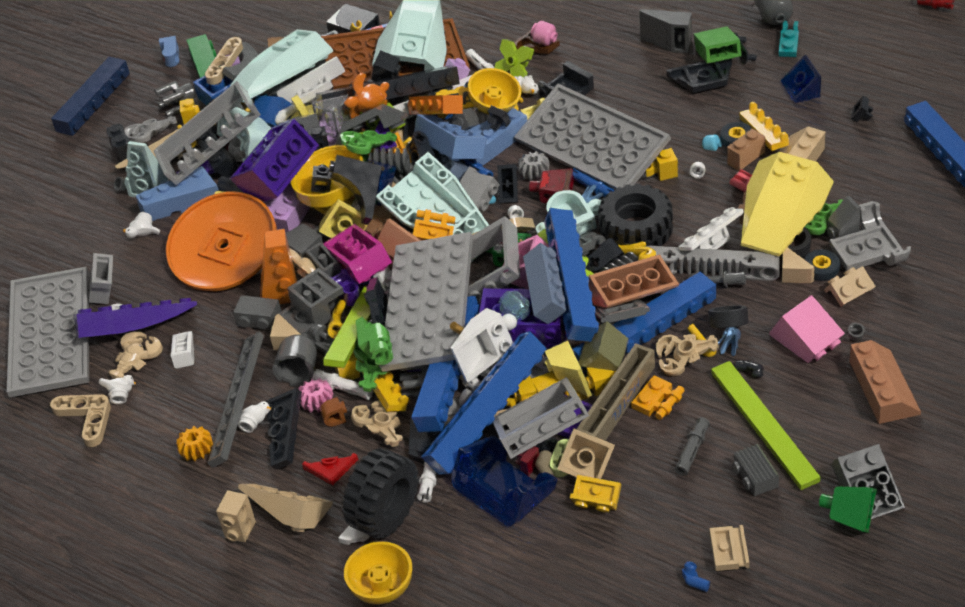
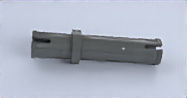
[674,417,710,476]

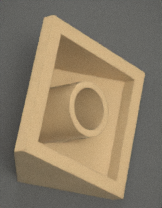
[557,428,615,479]

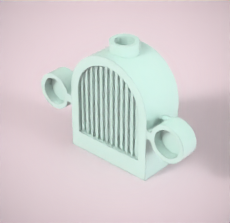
[536,190,601,235]

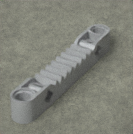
[646,246,781,281]

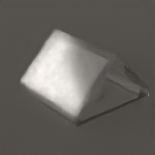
[312,94,351,139]

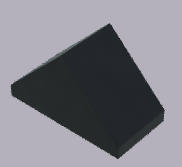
[497,164,518,203]

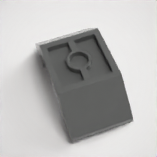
[335,104,408,145]

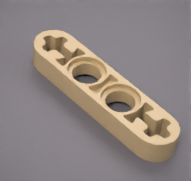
[205,37,243,85]

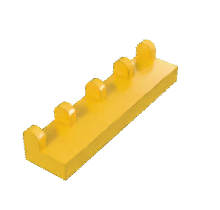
[739,102,789,151]
[359,360,409,412]

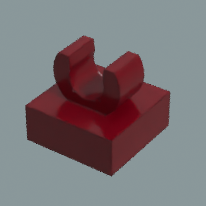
[515,446,539,477]

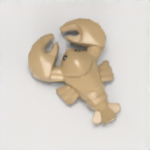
[289,248,317,278]
[109,331,163,379]
[656,334,719,377]
[351,400,402,447]

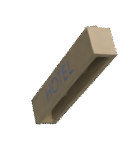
[577,343,655,441]

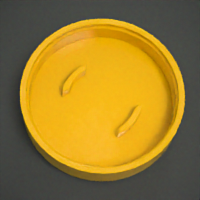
[291,145,363,208]

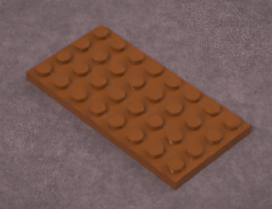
[321,18,470,90]

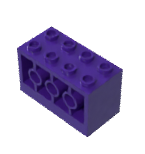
[230,118,319,202]
[479,288,565,353]

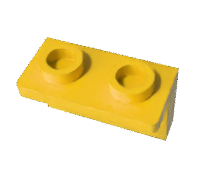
[569,475,622,512]

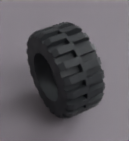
[598,184,673,247]
[342,448,419,539]

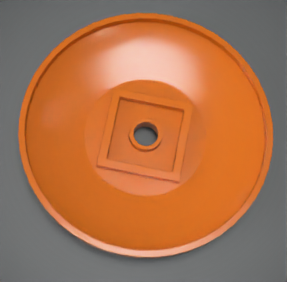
[166,192,277,291]

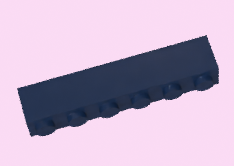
[51,56,130,136]

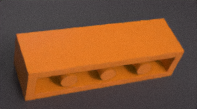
[408,95,463,115]

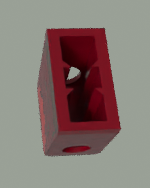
[529,169,574,204]

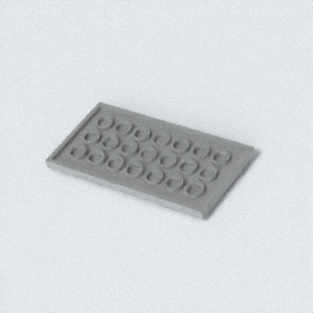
[514,84,671,190]
[379,232,473,372]
[7,267,89,397]

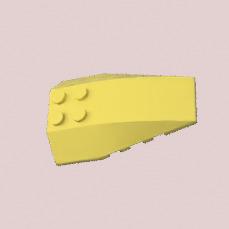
[741,152,834,256]

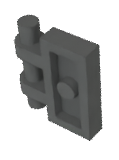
[579,232,606,255]

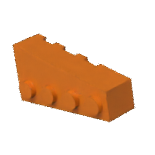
[260,229,297,304]

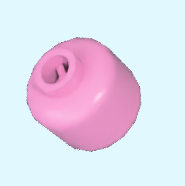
[531,21,558,46]

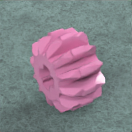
[299,378,333,413]

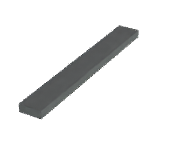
[208,332,264,468]

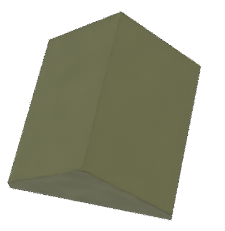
[579,321,628,371]

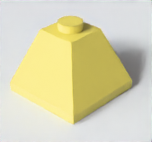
[319,199,368,238]
[544,341,592,397]

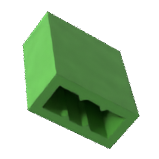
[694,27,741,63]

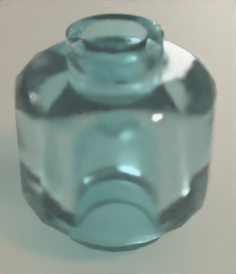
[499,290,530,320]

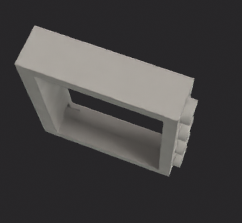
[468,216,520,302]
[493,377,589,459]

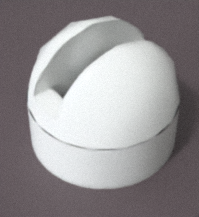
[690,162,705,178]
[508,205,524,219]

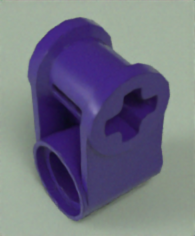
[331,269,360,306]

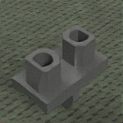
[302,323,335,355]

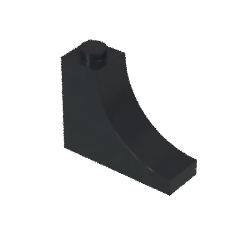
[328,155,382,225]

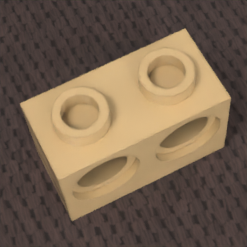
[216,490,256,542]

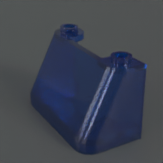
[451,435,558,526]

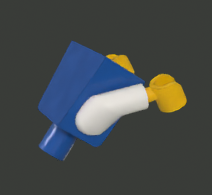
[254,95,306,127]

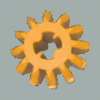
[176,426,213,462]

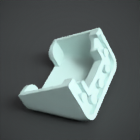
[217,107,271,162]

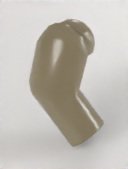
[535,450,554,481]

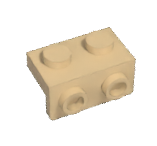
[824,266,876,307]

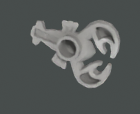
[125,116,177,143]

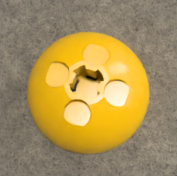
[468,68,521,115]
[344,542,412,604]

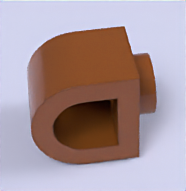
[320,397,347,427]

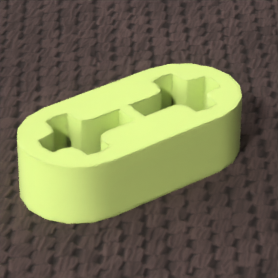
[550,439,568,477]

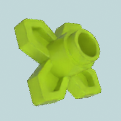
[494,39,534,77]

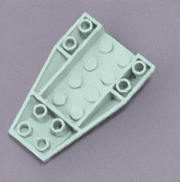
[372,0,447,71]
[230,29,333,103]
[376,152,489,263]

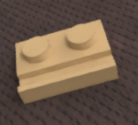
[710,525,749,571]

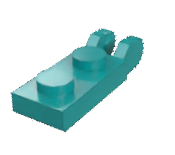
[779,21,799,57]

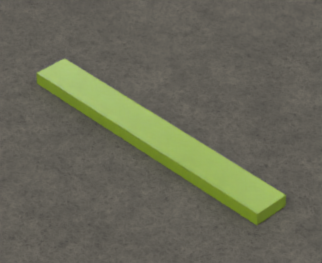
[324,286,371,368]
[711,361,821,490]

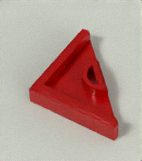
[302,453,358,486]

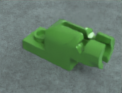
[355,317,393,365]

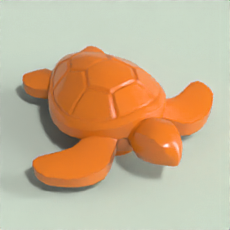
[344,73,389,119]

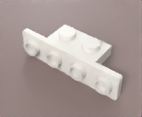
[276,57,345,104]
[679,207,744,251]

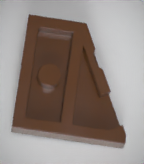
[514,30,560,54]

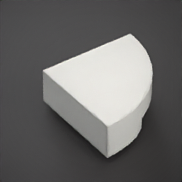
[338,526,370,545]

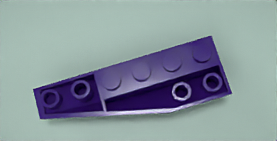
[73,298,197,338]

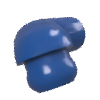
[682,562,710,592]

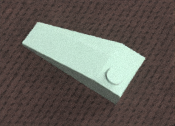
[125,141,169,197]

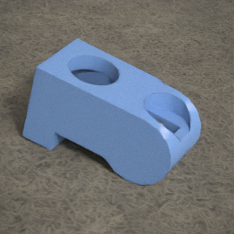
[159,36,179,67]

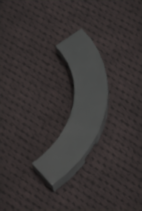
[222,42,258,81]

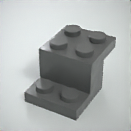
[276,268,344,335]

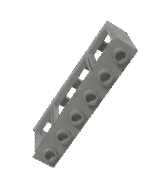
[153,81,261,185]

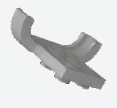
[829,201,911,271]

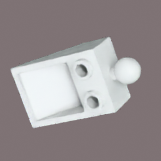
[450,308,517,383]

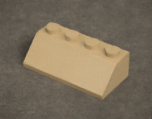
[779,127,826,162]

